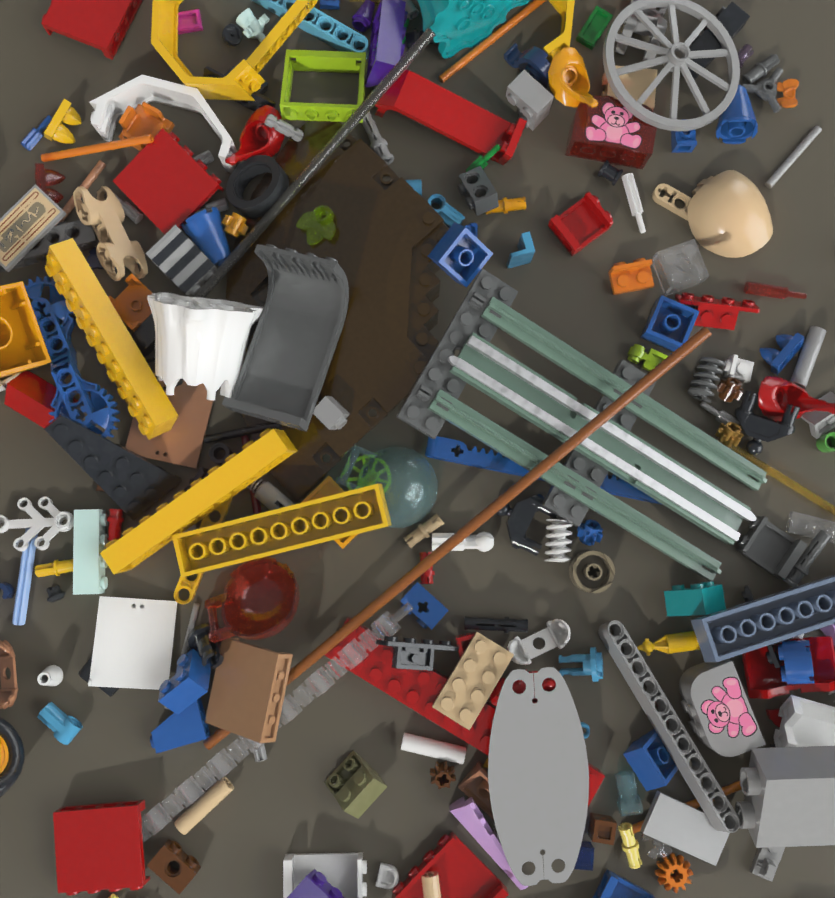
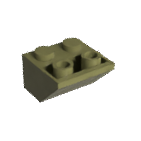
[324,750,388,819]

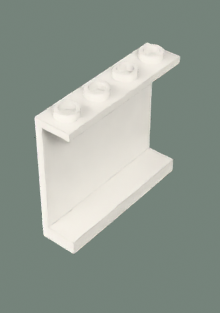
[283,853,367,898]

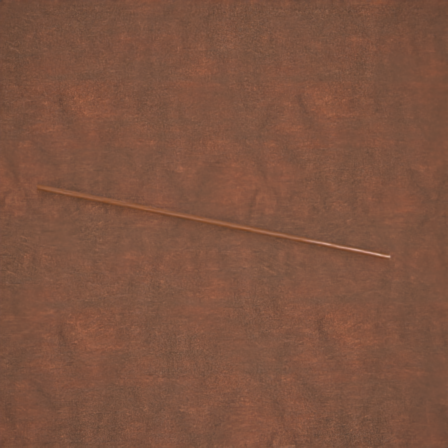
[203,327,712,750]

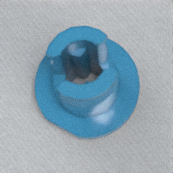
[559,647,604,682]

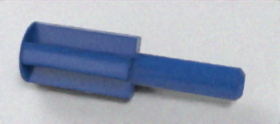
[20,115,53,151]

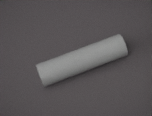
[790,326,826,389]

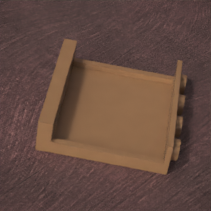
[205,637,293,743]

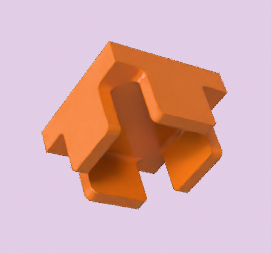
[118,102,175,151]

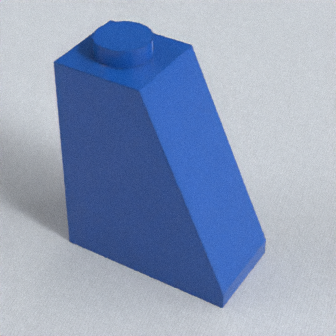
[150,697,211,754]

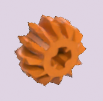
[655,852,693,893]

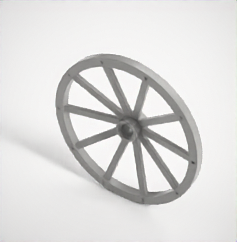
[603,0,740,131]

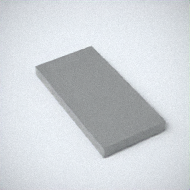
[640,791,730,866]

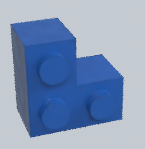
[158,649,211,715]

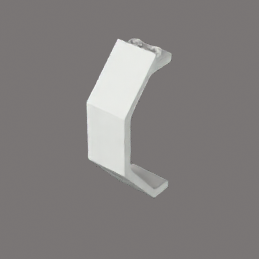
[89,75,237,173]

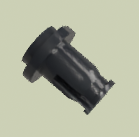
[187,623,223,669]

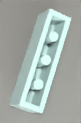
[73,509,108,595]

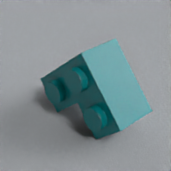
[664,581,726,616]

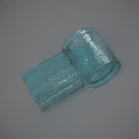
[615,771,643,817]

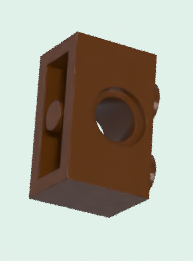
[147,839,201,895]

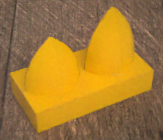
[44,99,82,144]

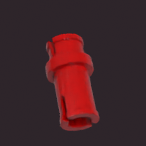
[107,509,124,541]
[419,552,435,584]

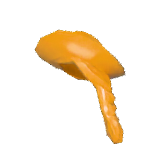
[548,47,598,108]

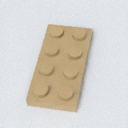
[432,631,514,730]

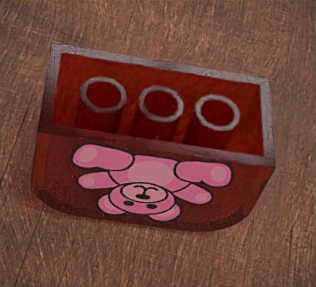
[565,96,657,169]

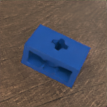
[400,582,449,630]

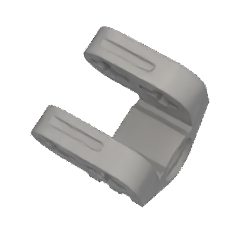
[614,9,667,61]

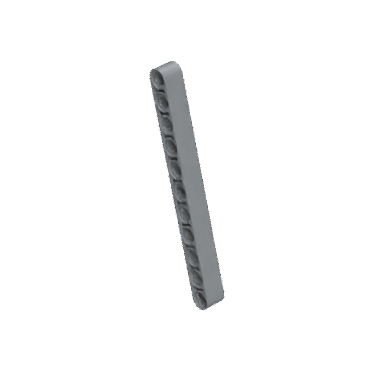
[598,620,740,833]

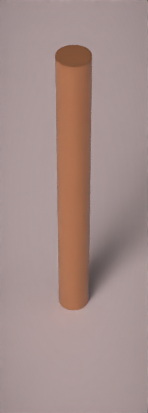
[55,160,106,226]

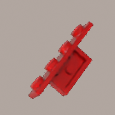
[675,292,760,330]

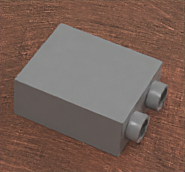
[735,746,835,848]

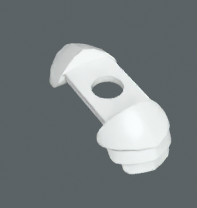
[508,619,571,665]

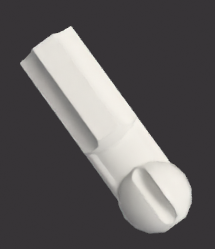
[432,531,494,552]

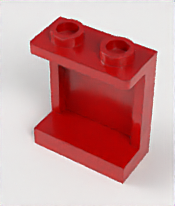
[548,191,614,257]

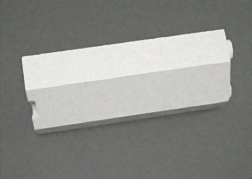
[774,695,835,748]

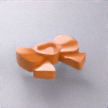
[776,79,799,108]

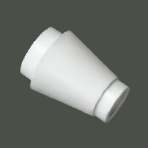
[37,665,63,686]

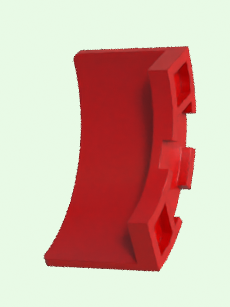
[742,636,835,699]

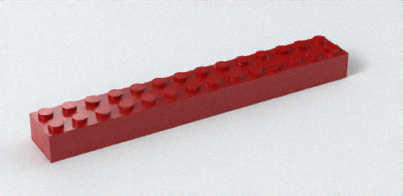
[325,617,605,806]

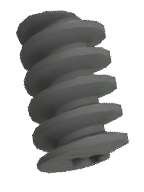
[687,357,726,403]

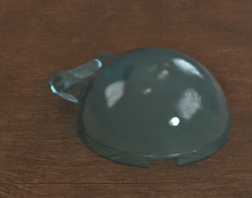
[335,445,438,528]

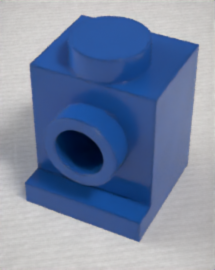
[671,119,697,153]

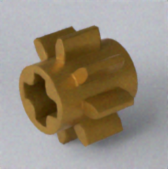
[715,422,744,448]

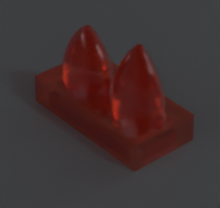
[34,163,66,203]

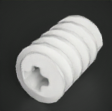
[544,519,573,562]

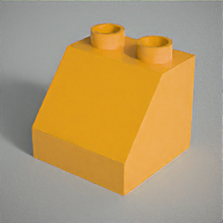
[0,281,51,378]

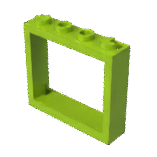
[280,49,367,123]

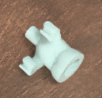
[236,8,270,42]

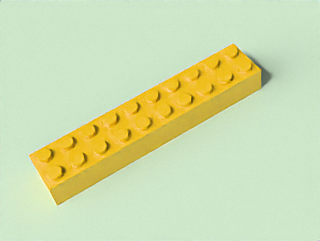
[45,238,179,440]
[100,428,298,574]
[172,484,392,577]

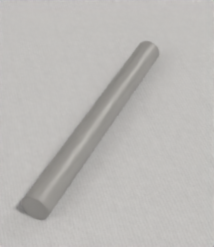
[765,126,822,189]

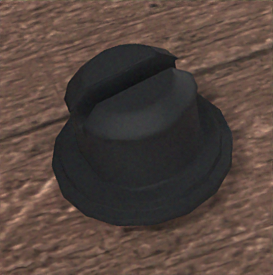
[46,584,66,603]

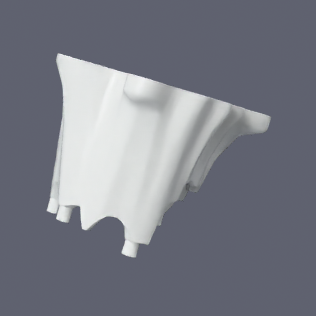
[147,292,264,400]

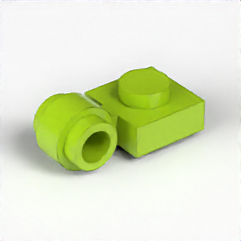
[627,344,668,372]

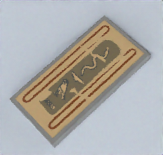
[0,184,66,272]

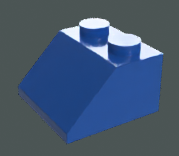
[623,729,678,791]

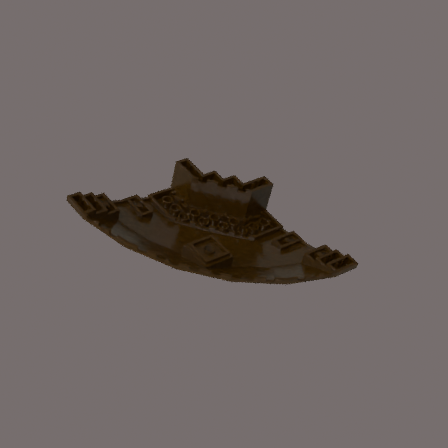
[226,121,449,502]

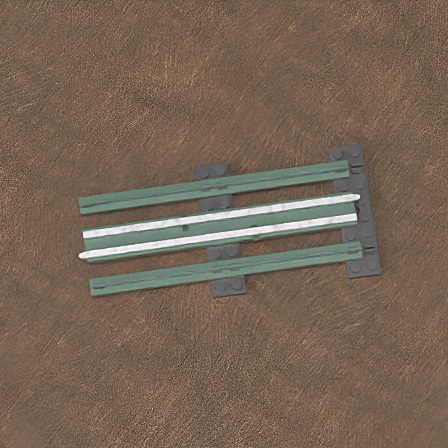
[396,269,768,581]

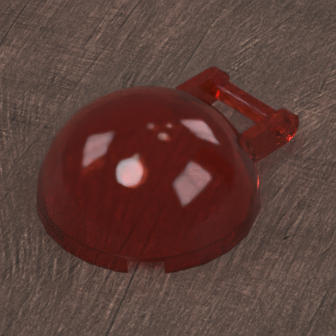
[204,557,300,642]

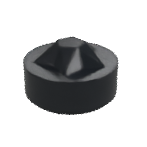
[222,24,243,46]

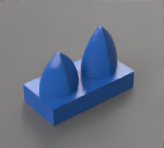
[760,332,804,375]

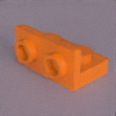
[608,258,654,295]

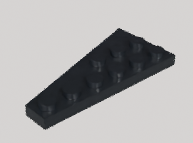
[44,414,182,520]

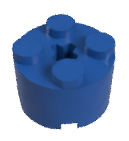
[778,640,815,684]

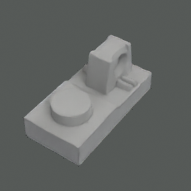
[750,847,785,882]

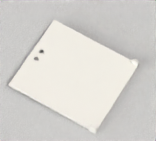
[88,596,178,690]

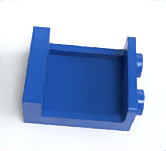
[593,869,655,898]

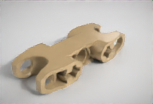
[73,186,148,281]

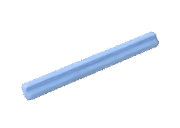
[12,528,38,626]

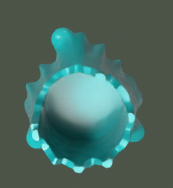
[417,0,531,59]

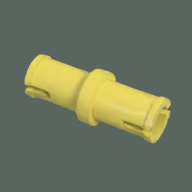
[618,822,642,869]

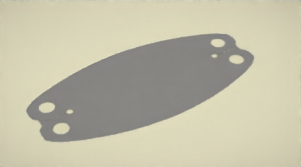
[488,667,589,886]

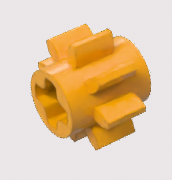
[222,212,249,238]

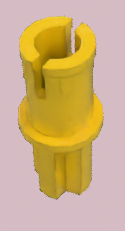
[35,559,73,577]

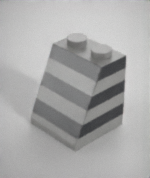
[145,225,218,297]

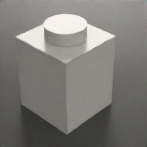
[313,396,350,430]

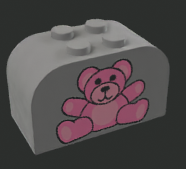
[679,659,766,757]

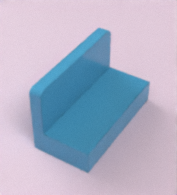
[506,231,535,269]

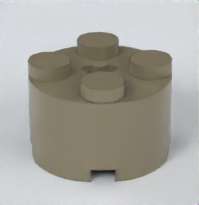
[569,551,615,593]

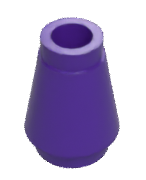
[352,0,375,32]

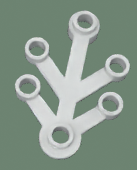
[0,496,74,552]

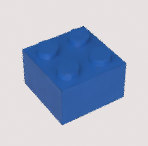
[428,222,493,288]
[640,295,700,352]

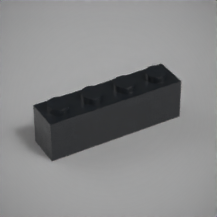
[688,1,750,80]

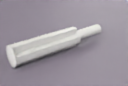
[621,173,646,233]

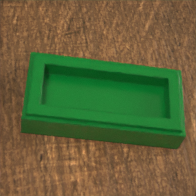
[576,6,613,50]

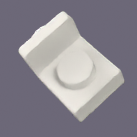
[723,354,754,383]

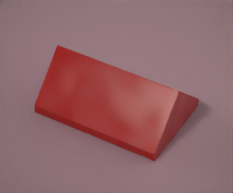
[4,370,78,428]

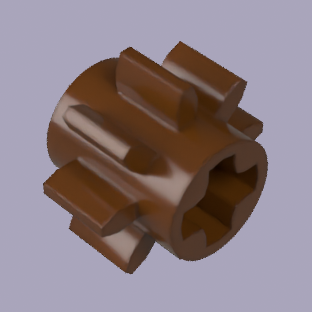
[716,377,744,402]
[430,760,456,789]

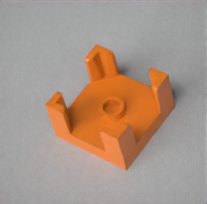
[108,273,152,332]

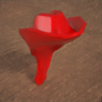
[225,105,285,165]
[758,376,835,421]

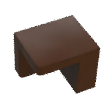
[588,813,617,845]

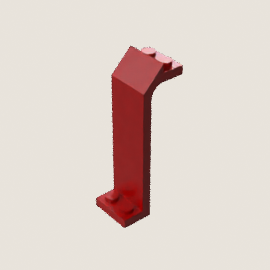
[372,69,527,165]

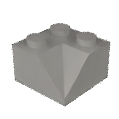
[506,70,554,131]

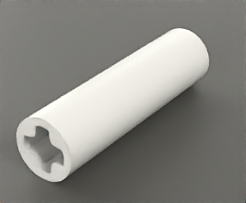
[400,732,466,764]

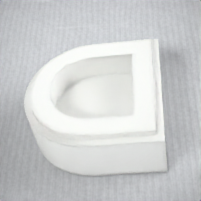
[375,862,399,889]

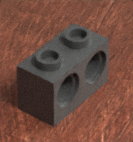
[458,166,499,216]

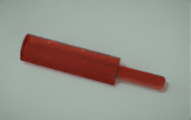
[744,281,807,299]

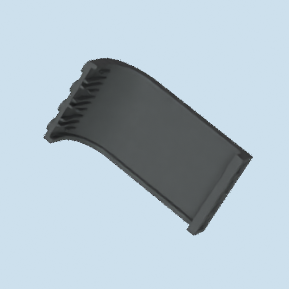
[222,244,349,432]

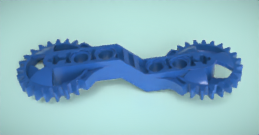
[24,276,120,438]

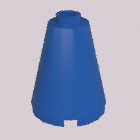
[716,85,758,144]
[181,207,232,268]

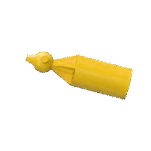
[637,631,701,656]

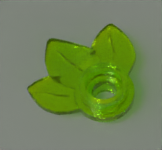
[296,205,336,245]

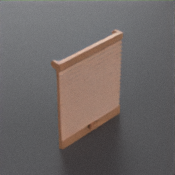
[125,373,214,469]

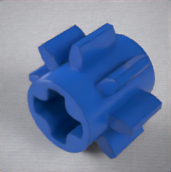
[577,519,603,546]

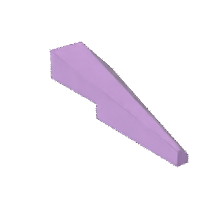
[449,796,528,890]

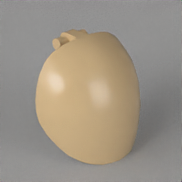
[687,170,773,258]

